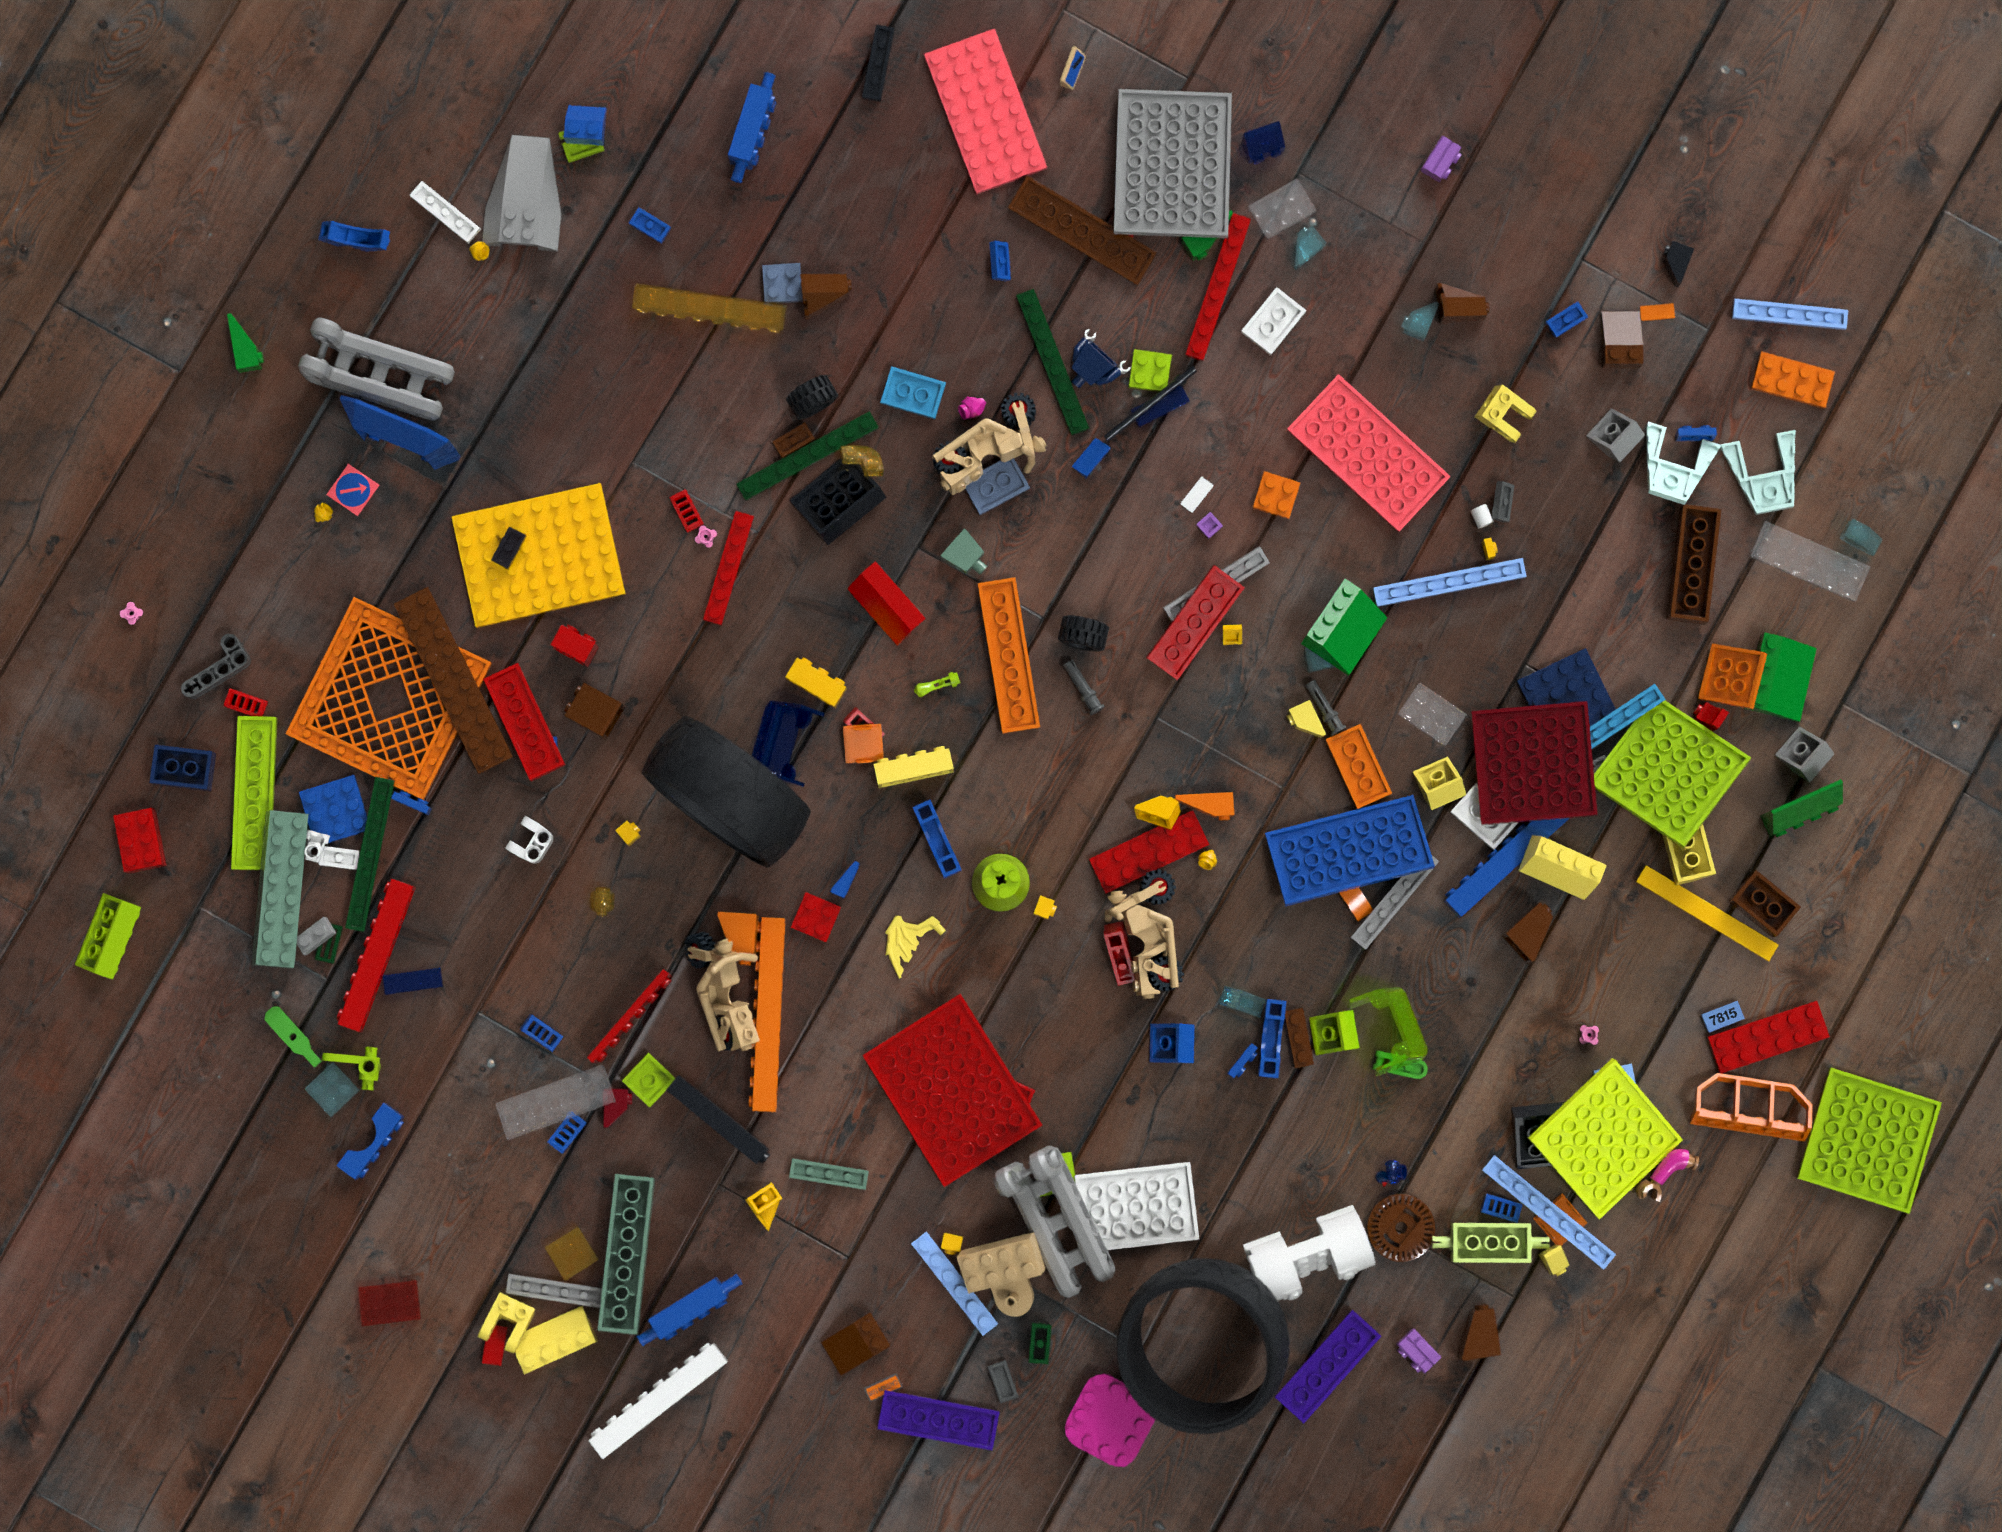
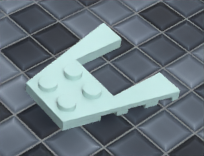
[1646,422,1721,505]
[1720,430,1796,515]

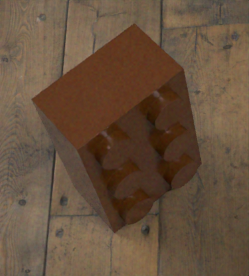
[1728,870,1801,938]

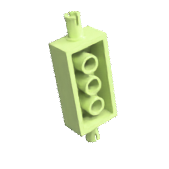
[1432,1223,1550,1263]

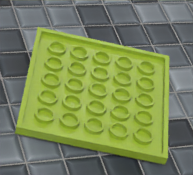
[1594,701,1751,848]
[1797,1067,1942,1214]

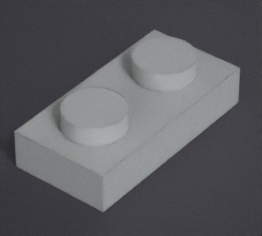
[297,917,336,956]

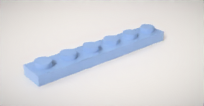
[1732,299,1848,330]
[911,1232,998,1336]

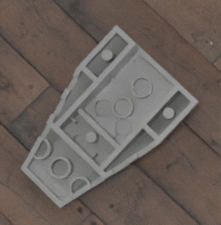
[482,135,561,251]

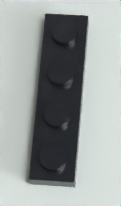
[862,24,895,102]

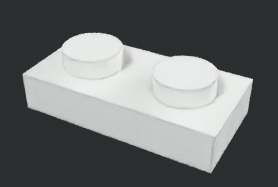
[319,846,360,870]

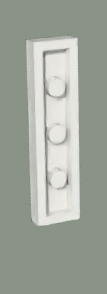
[410,181,481,244]

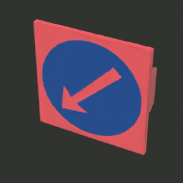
[326,464,380,516]

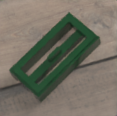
[315,924,344,964]

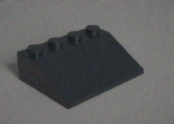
[789,453,887,545]
[1511,1102,1565,1169]

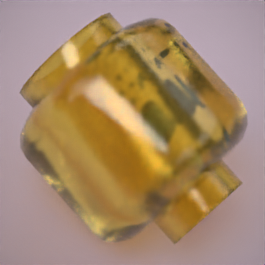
[589,887,615,916]

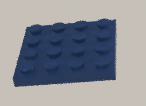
[1516,648,1616,727]

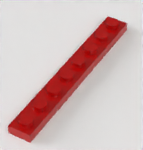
[1185,213,1251,361]

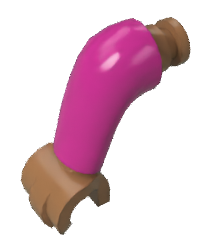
[1636,1149,1699,1202]

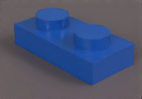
[629,207,671,244]
[989,241,1011,281]
[1545,301,1588,339]
[1675,425,1717,441]
[391,791,432,815]
[1227,1043,1258,1078]

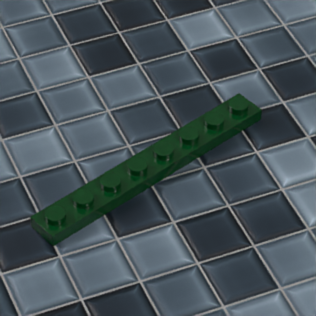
[1016,289,1089,436]
[736,411,879,501]
[345,777,395,932]

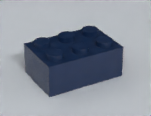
[149,745,216,792]

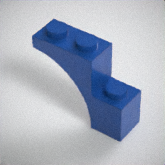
[318,221,390,252]

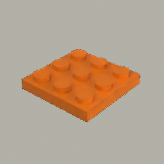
[1698,644,1767,709]

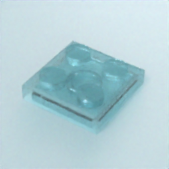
[305,1062,360,1117]

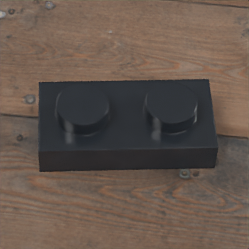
[491,527,527,570]

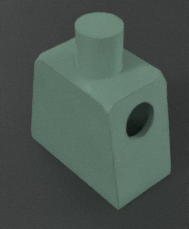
[940,528,988,575]

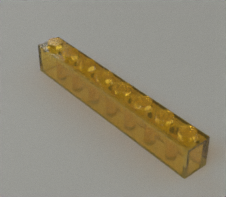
[632,283,787,333]

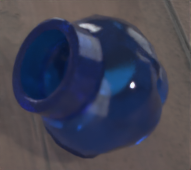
[1375,1160,1407,1187]

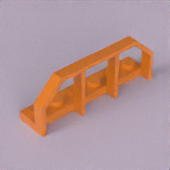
[1690,1073,1812,1142]

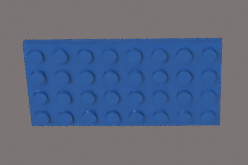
[1265,795,1435,906]

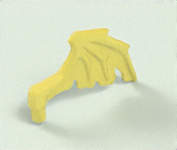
[885,916,946,979]

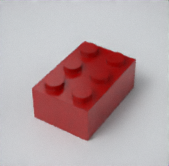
[113,808,167,874]

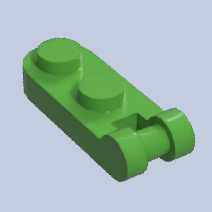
[1372,1050,1428,1079]

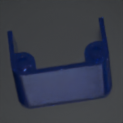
[752,700,825,787]

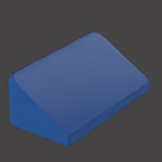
[1072,438,1111,479]

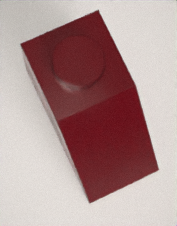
[604,1089,633,1128]

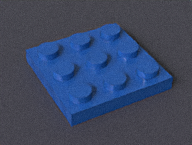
[299,775,368,845]

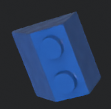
[564,105,606,146]
[1149,1024,1195,1063]

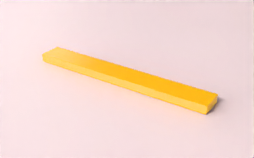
[1636,865,1779,961]

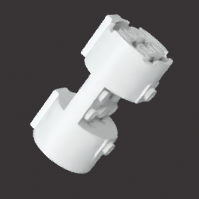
[1243,1205,1375,1300]

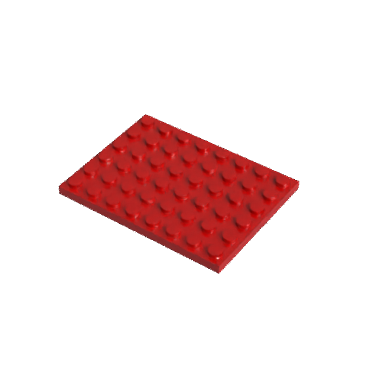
[862,994,1043,1187]

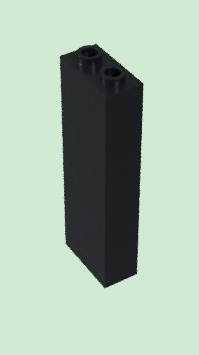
[666,1075,770,1164]

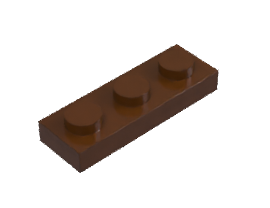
[1285,1008,1314,1068]

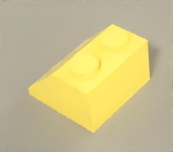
[1413,756,1466,810]

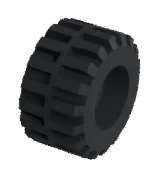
[786,375,839,420]
[1058,615,1109,652]

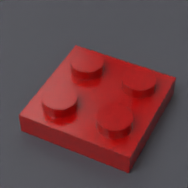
[791,892,841,943]

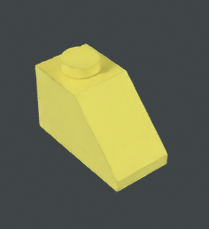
[1286,700,1326,738]
[1538,1245,1569,1276]

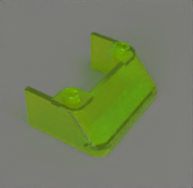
[1348,987,1428,1077]

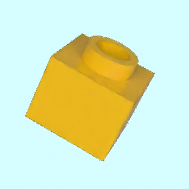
[615,821,641,846]
[1033,896,1057,920]
[941,1233,963,1255]

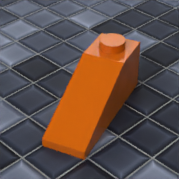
[1174,792,1234,821]

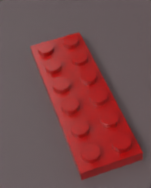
[1146,565,1245,680]
[483,663,566,782]
[1089,810,1210,894]
[587,969,672,1063]
[1707,1001,1830,1073]

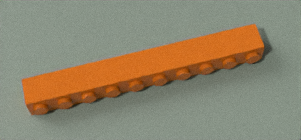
[749,917,786,1112]

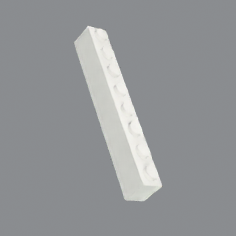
[589,1343,728,1459]

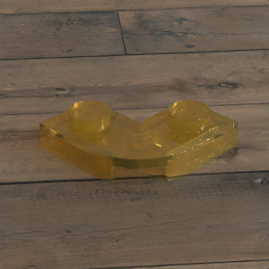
[840,445,884,476]

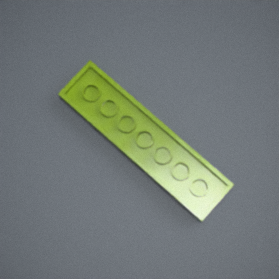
[231,716,277,870]

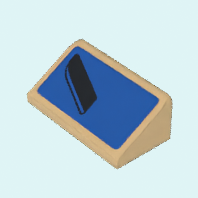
[1060,46,1086,90]

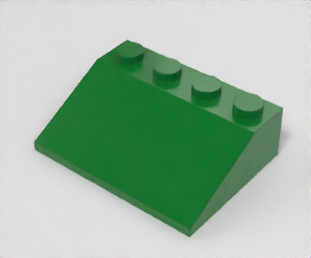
[1301,579,1388,676]
[1744,632,1817,722]
[1760,779,1843,838]

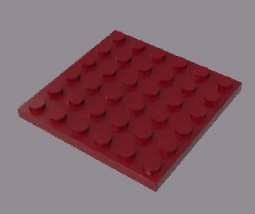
[1472,701,1598,825]

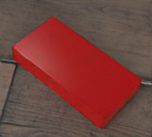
[482,1325,508,1366]

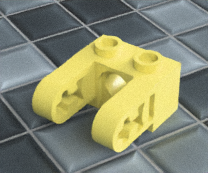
[1475,385,1537,443]
[478,1293,535,1354]

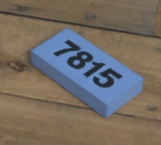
[1701,1001,1745,1033]

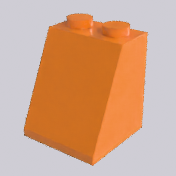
[718,912,759,966]

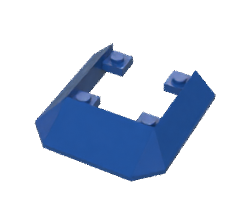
[340,395,461,470]

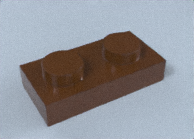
[772,423,815,458]

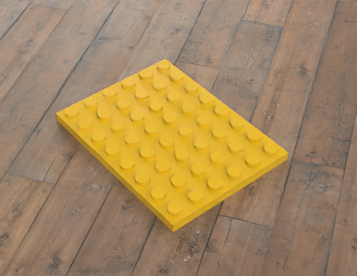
[451,483,626,628]

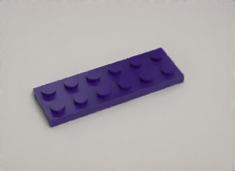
[1274,1310,1381,1423]
[878,1390,1000,1451]

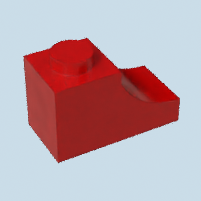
[1693,702,1729,732]

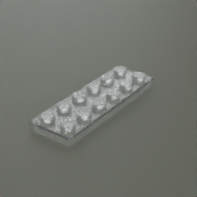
[1749,521,1871,602]
[495,1065,616,1140]

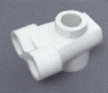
[305,830,330,863]

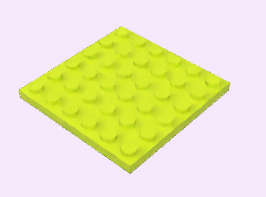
[1528,1058,1683,1219]

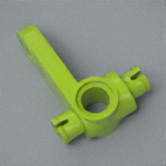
[322,1047,381,1090]

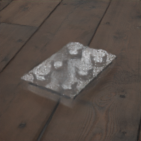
[1248,179,1317,240]
[1398,682,1467,746]

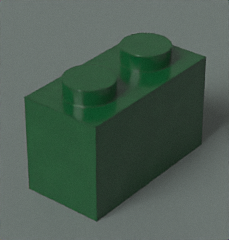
[1028,1322,1052,1364]

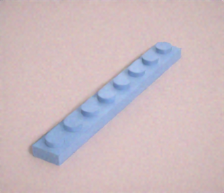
[1373,558,1527,607]
[1482,1155,1616,1270]

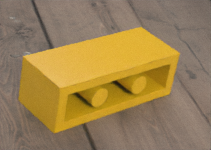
[785,657,847,708]

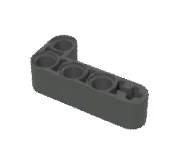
[181,634,251,699]

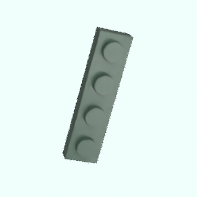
[789,1158,869,1190]

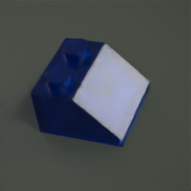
[1241,121,1285,164]

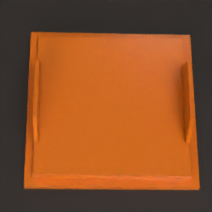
[843,724,884,763]
[1533,1193,1587,1246]

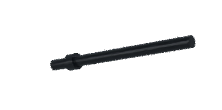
[1104,366,1197,442]

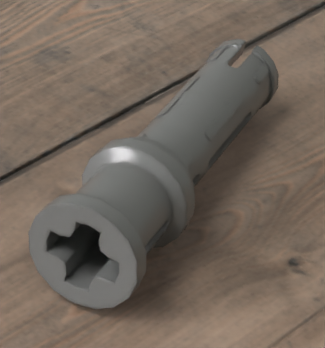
[1063,659,1105,716]
[1305,680,1347,736]

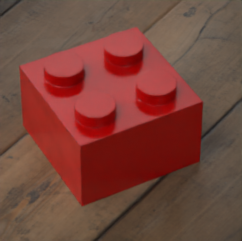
[551,624,599,667]

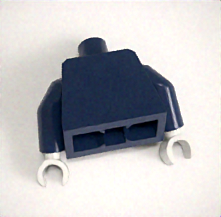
[1072,329,1130,388]

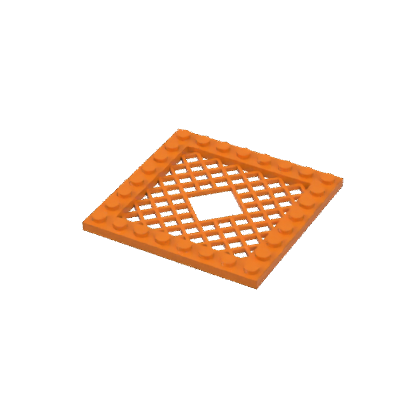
[286,597,492,800]

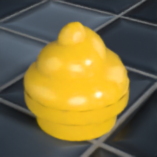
[469,241,490,261]
[314,503,333,522]
[1198,850,1217,870]

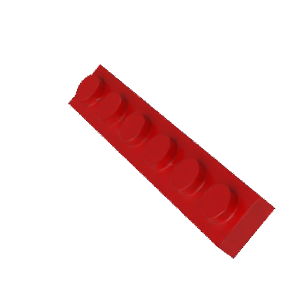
[703,511,754,626]

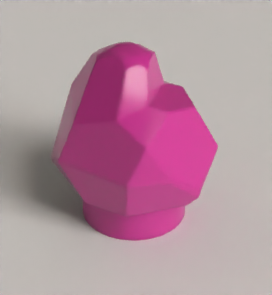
[958,397,986,420]

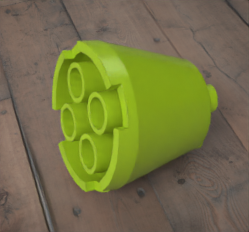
[972,854,1030,912]

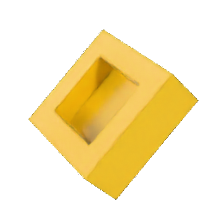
[1481,538,1498,560]
[1222,624,1242,645]

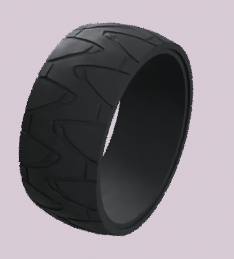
[642,716,811,868]
[1117,1258,1290,1434]

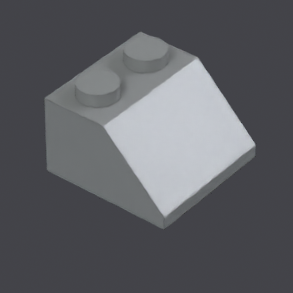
[1586,408,1645,463]
[1775,727,1834,782]

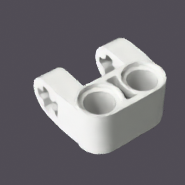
[505,816,553,864]

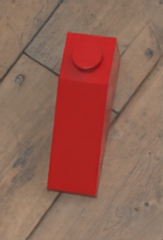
[1104,921,1135,986]

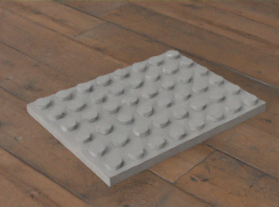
[1114,89,1232,238]

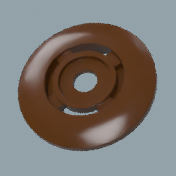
[1367,1194,1435,1262]

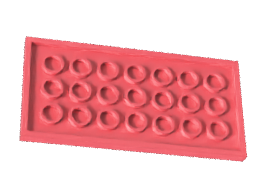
[924,29,1047,194]
[1287,374,1451,533]

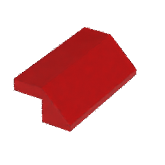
[847,561,926,646]

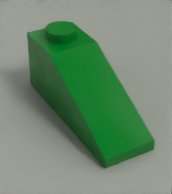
[1181,210,1233,261]
[227,313,264,373]

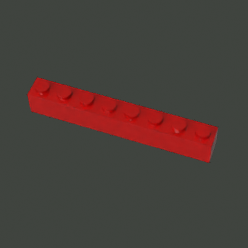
[337,879,416,1032]

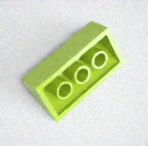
[75,893,141,980]

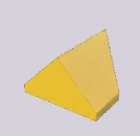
[746,1183,782,1232]

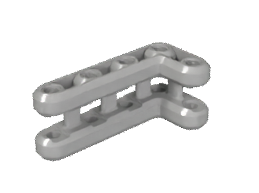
[298,318,455,421]
[993,1146,1115,1298]

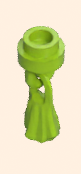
[914,672,960,697]

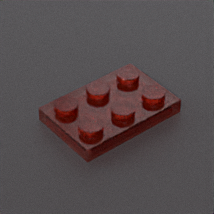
[358,1280,421,1326]

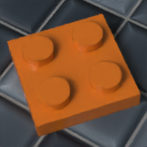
[1253,471,1300,520]

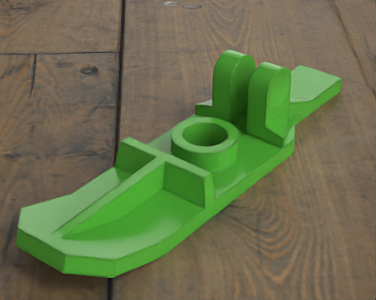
[265,1007,322,1068]

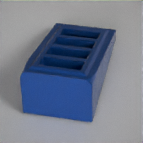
[830,861,860,899]
[519,1014,564,1052]
[547,1111,587,1154]
[1480,1193,1523,1223]

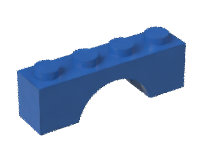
[913,800,962,879]
[1257,999,1286,1079]
[336,1103,404,1180]

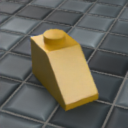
[1134,796,1181,830]

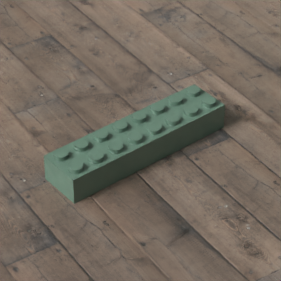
[251,810,308,968]
[598,1174,655,1335]

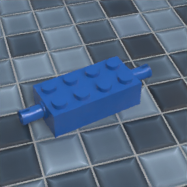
[728,72,776,183]
[637,1273,743,1346]

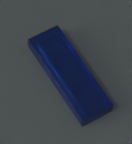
[1130,386,1190,428]
[383,968,443,995]

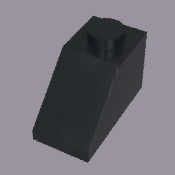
[1663,241,1694,287]

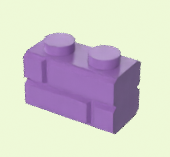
[1421,136,1462,182]
[1396,1328,1441,1374]

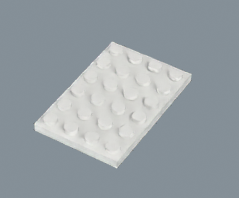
[1075,1162,1199,1250]

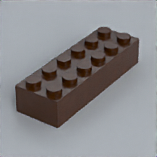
[1667,504,1721,625]

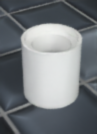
[1470,504,1494,529]

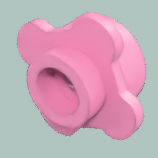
[695,526,717,548]
[120,602,143,625]
[1579,1025,1599,1045]

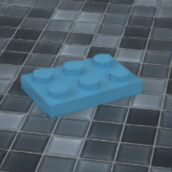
[880,366,946,420]

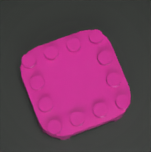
[1065,1374,1155,1467]

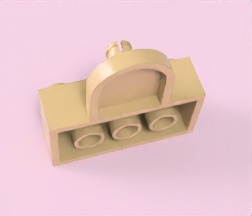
[957,1232,1046,1317]

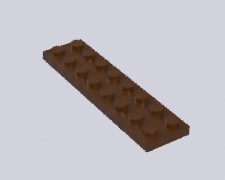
[1008,175,1157,286]

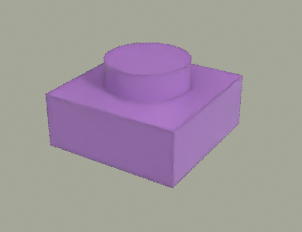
[1196,512,1223,540]

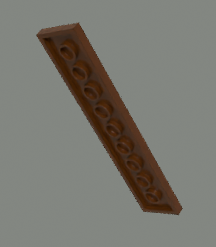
[394,587,514,775]

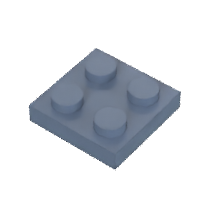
[762,263,803,304]

